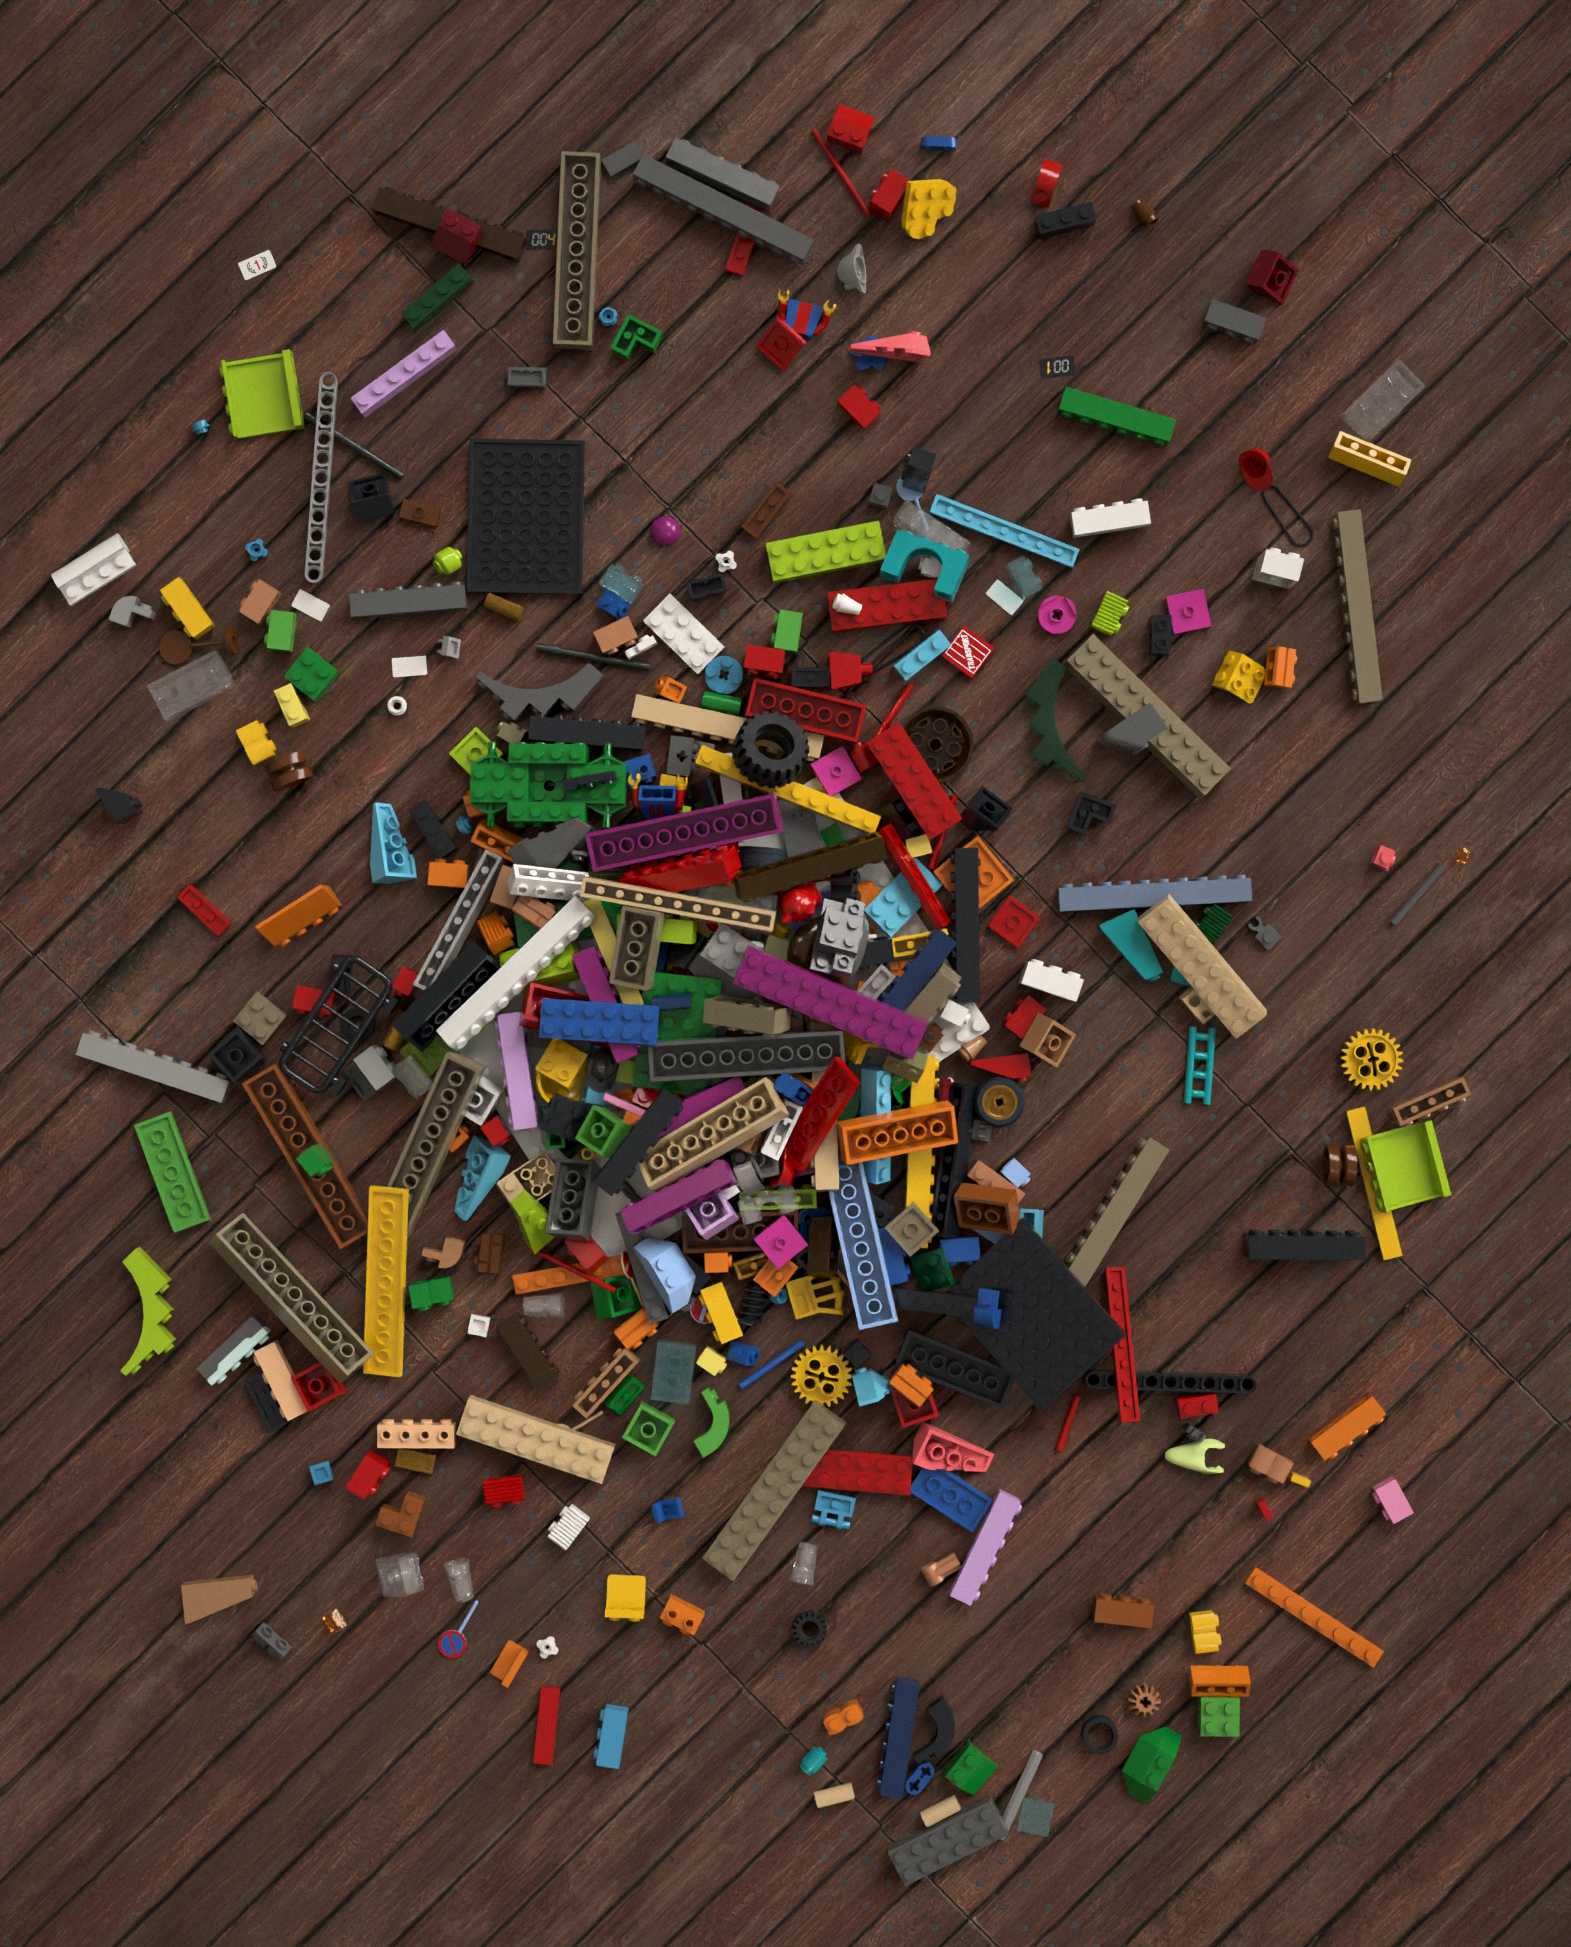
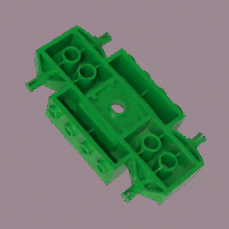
[470,742,627,828]

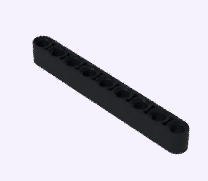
[1083,1369,1257,1394]

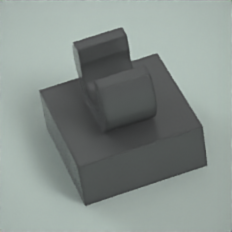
[972,1119,993,1142]

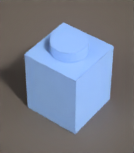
[1000,1157,1031,1188]

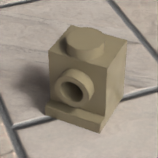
[496,721,528,744]

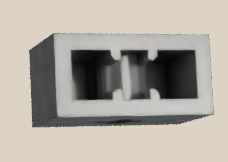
[667,736,698,778]

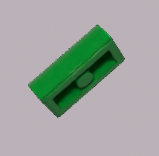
[701,691,742,717]

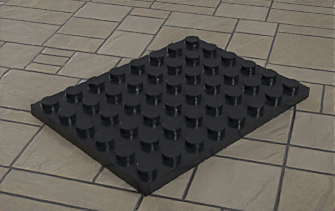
[467,438,585,595]
[945,1218,1127,1412]

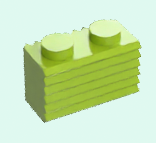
[1090,591,1129,637]

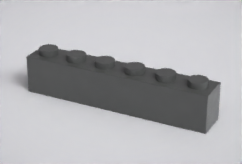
[665,137,780,213]
[349,582,468,619]

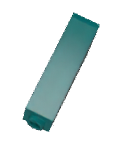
[1098,909,1163,982]

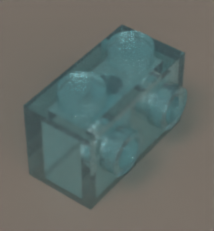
[1005,555,1043,601]

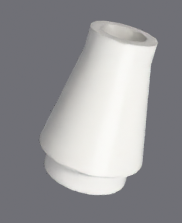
[832,594,862,615]

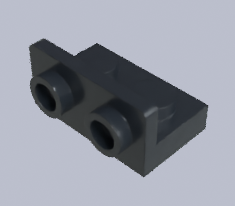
[666,932,708,971]

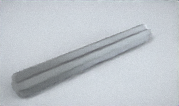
[1000,1750,1043,1840]

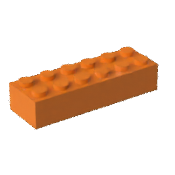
[836,1100,958,1165]

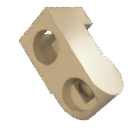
[1178,987,1215,1025]

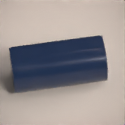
[652,992,692,1012]

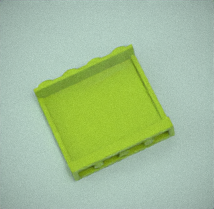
[219,349,305,440]
[1361,1120,1451,1213]

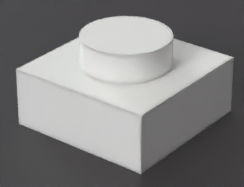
[468,1314,491,1337]

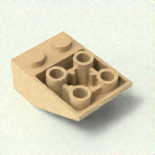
[495,1150,556,1210]

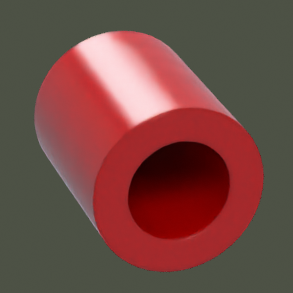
[850,742,877,773]

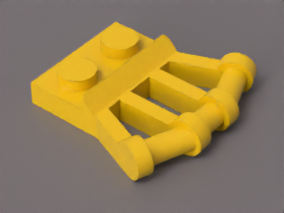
[786,1275,845,1319]

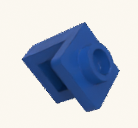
[596,589,631,620]
[727,1341,759,1366]
[652,1497,684,1523]

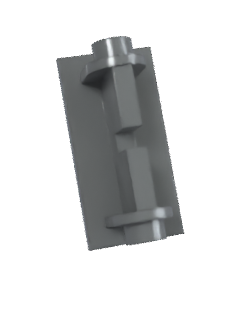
[252,1622,292,1661]

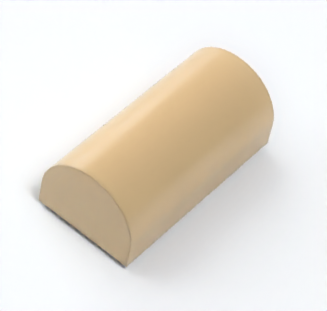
[814,1782,855,1808]
[920,1795,961,1827]

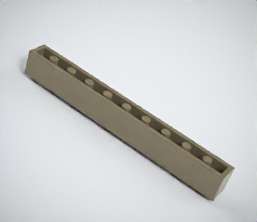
[1332,509,1383,705]

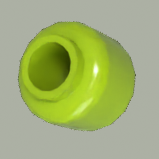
[433,547,462,575]

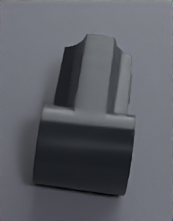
[331,955,353,992]

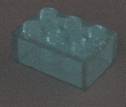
[651,1339,697,1404]

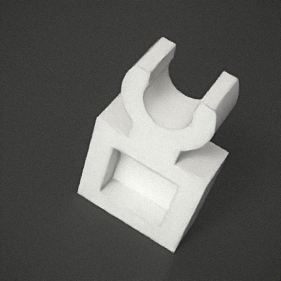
[625,635,657,659]

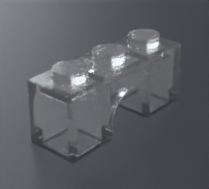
[737,1186,800,1226]

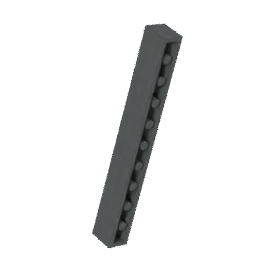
[633,154,814,266]

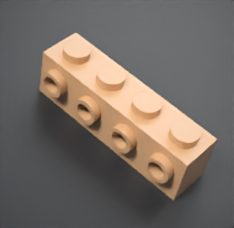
[377,1419,456,1448]

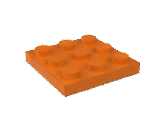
[933,836,1014,908]

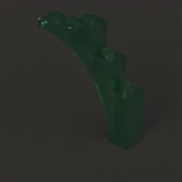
[1025,657,1088,782]

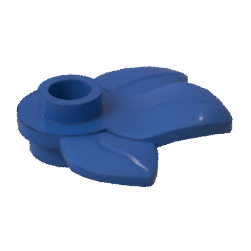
[849,336,885,372]
[798,1206,832,1242]

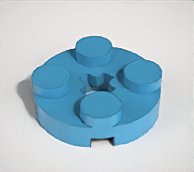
[705,656,743,695]

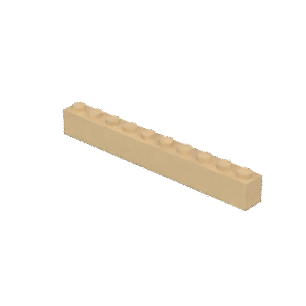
[632,694,824,762]
[580,876,777,932]
[806,1021,839,1192]

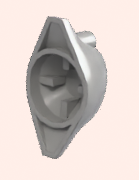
[837,243,866,294]

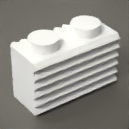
[547,1504,590,1551]

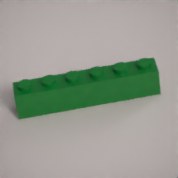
[1058,387,1176,446]

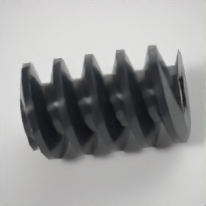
[737,1282,769,1324]

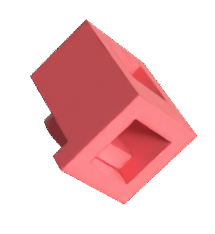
[1369,845,1396,871]

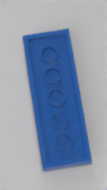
[539,998,660,1045]

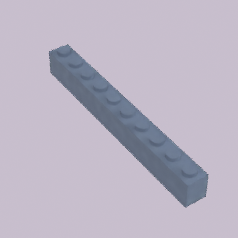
[1057,875,1252,912]

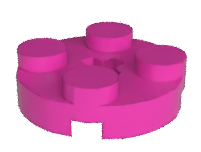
[1038,596,1076,635]

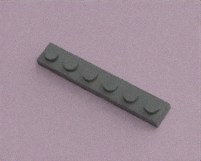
[615,1212,669,1324]

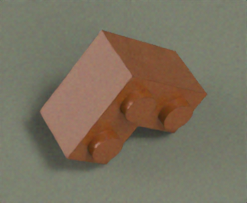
[375,1491,426,1537]

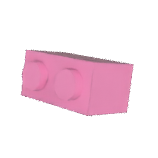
[1372,1476,1414,1524]

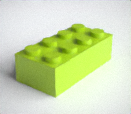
[499,940,580,995]

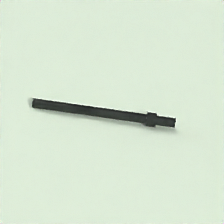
[304,411,405,480]
[536,643,651,671]

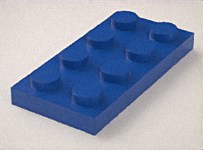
[911,1467,993,1532]

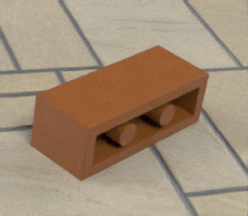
[1092,1593,1154,1629]

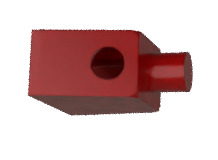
[829,652,873,691]

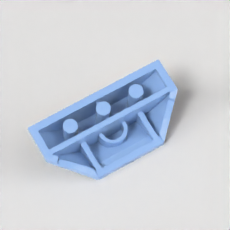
[632,1237,696,1314]

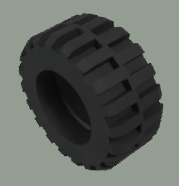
[732,711,809,788]

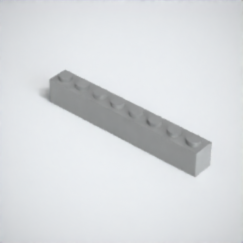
[413,850,507,992]
[76,1030,232,1103]

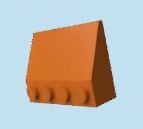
[255,885,342,948]

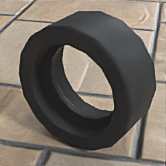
[1081,1715,1118,1754]

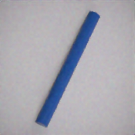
[738,1340,805,1389]

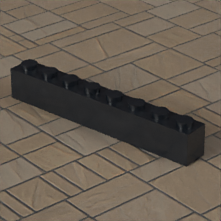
[950,848,980,1003]
[931,1082,979,1238]

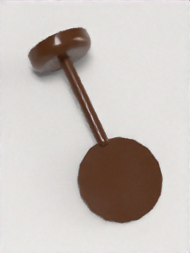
[159,628,239,665]

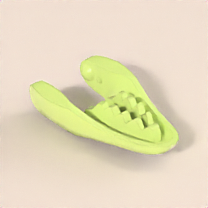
[1165,1439,1225,1474]

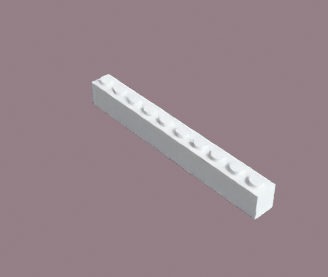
[436,896,596,1051]

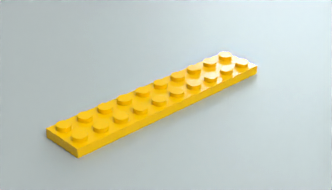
[363,1185,409,1377]

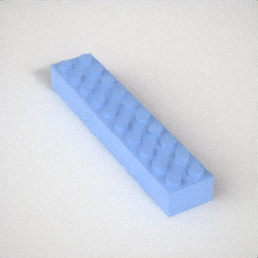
[829,1135,898,1330]

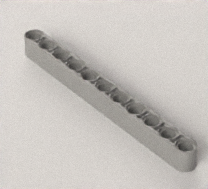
[305,372,338,584]

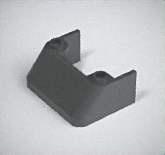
[1095,703,1167,756]

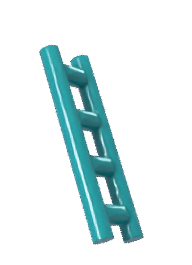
[1184,1026,1216,1105]

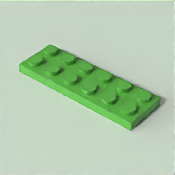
[134,1112,211,1233]

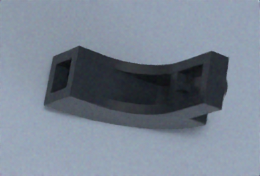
[913,1695,955,1764]

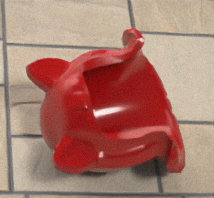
[778,881,822,924]

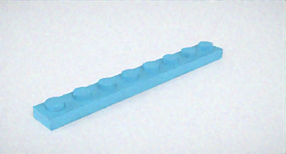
[929,494,1080,568]

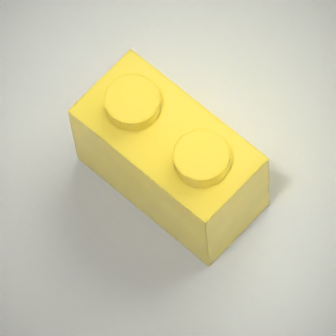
[274,683,310,728]

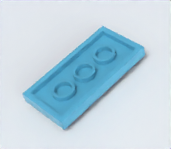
[864,857,943,938]

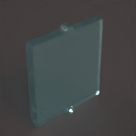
[1017,1797,1055,1837]

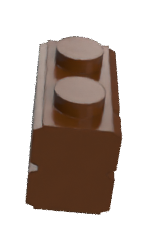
[474,1232,505,1274]

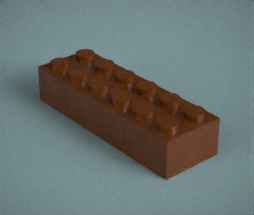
[682,1209,798,1253]

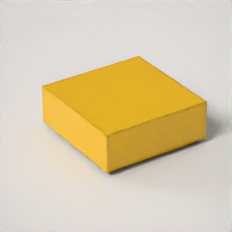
[1288,1471,1311,1488]

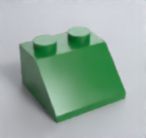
[590,1273,640,1319]
[944,1741,998,1795]

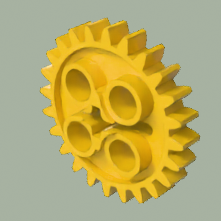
[1340,1028,1404,1091]
[790,1344,852,1407]

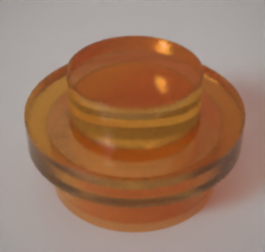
[1455,847,1474,864]

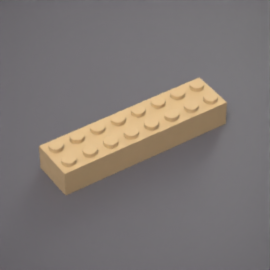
[1138,894,1267,1039]
[638,1077,789,1192]
[456,1395,616,1484]

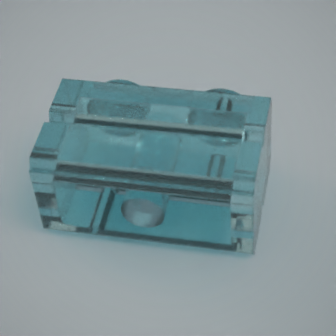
[599,564,644,605]

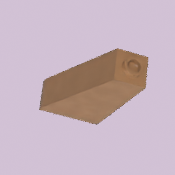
[181,1574,258,1624]

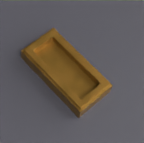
[395,1448,437,1474]

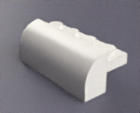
[51,533,137,606]

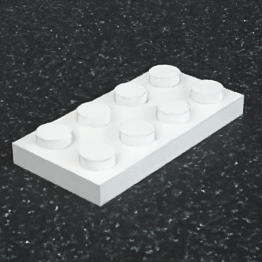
[643,594,725,675]

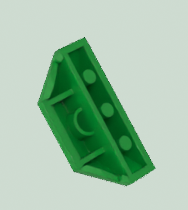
[1122,1726,1182,1803]

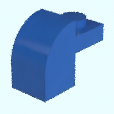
[974,1288,1002,1329]

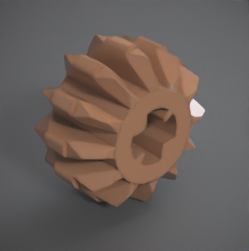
[1128,1683,1161,1717]

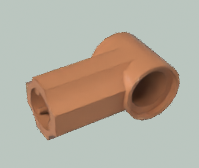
[921,1552,962,1587]

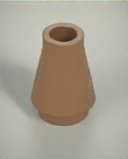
[958,1035,987,1062]

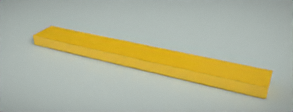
[1345,1107,1403,1260]

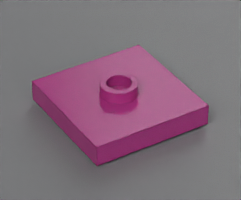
[1165,589,1211,635]
[810,746,862,797]
[754,1214,808,1269]

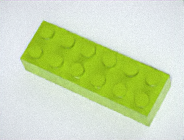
[766,521,886,584]

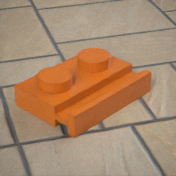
[753,1259,799,1297]

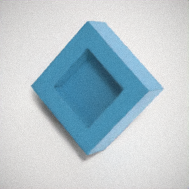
[309,1460,334,1485]

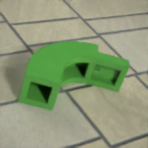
[694,1386,730,1458]

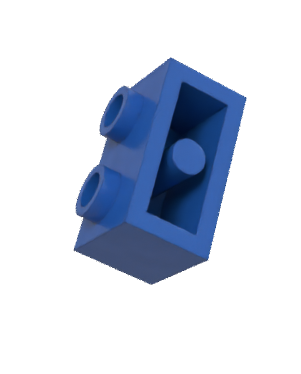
[623,754,657,790]

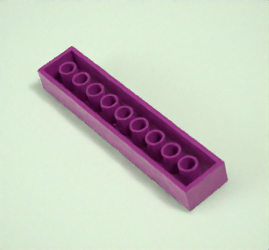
[585,793,784,872]
[732,945,928,1060]

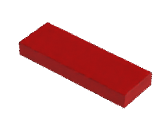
[177,884,232,937]

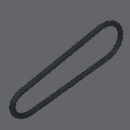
[1262,484,1314,547]
[861,623,924,673]

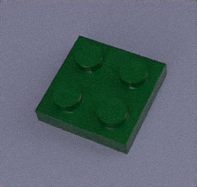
[909,1247,955,1291]

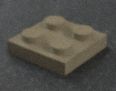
[233,991,288,1045]
[885,1202,939,1257]

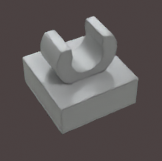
[437,636,461,659]

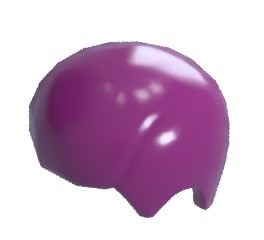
[650,516,681,546]

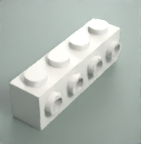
[1070,499,1151,538]
[508,864,589,902]

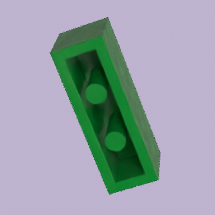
[296,1143,335,1177]

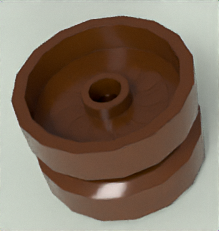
[264,751,314,792]
[1322,1144,1357,1187]

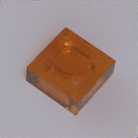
[322,1609,347,1633]

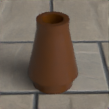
[1132,199,1159,228]

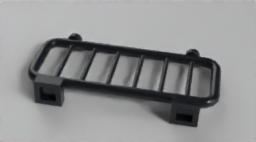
[279,955,402,1096]

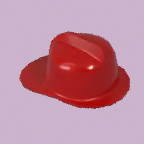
[1239,447,1273,491]
[769,1146,796,1188]

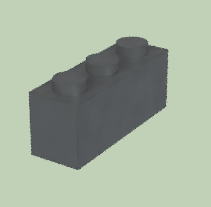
[1202,299,1267,345]

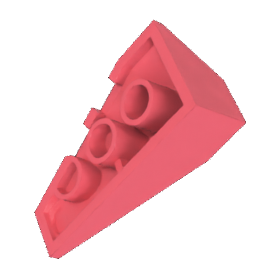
[846,331,931,362]
[912,1422,994,1472]

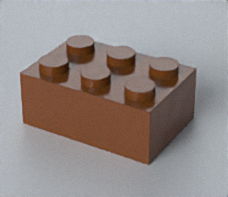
[954,1183,1020,1235]

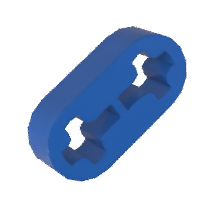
[920,136,957,152]
[905,1761,934,1795]

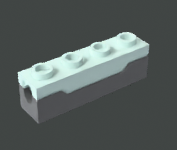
[196,1314,271,1385]

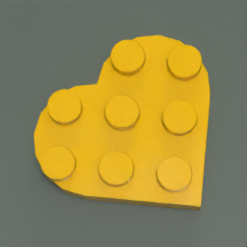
[901,179,956,239]

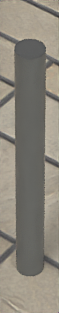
[1390,864,1446,926]

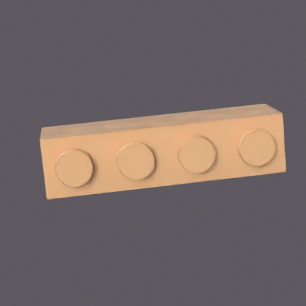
[253,1340,307,1421]

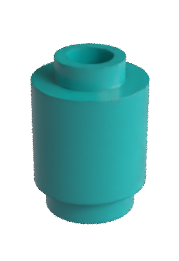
[799,1746,828,1776]

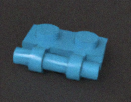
[811,1490,856,1530]

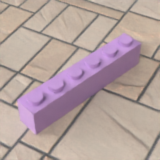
[351,330,457,417]
[949,1489,1022,1606]

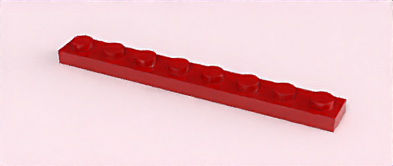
[1104,1267,1140,1423]

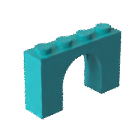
[880,530,970,603]

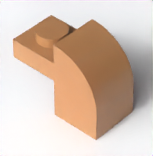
[421,1236,466,1268]

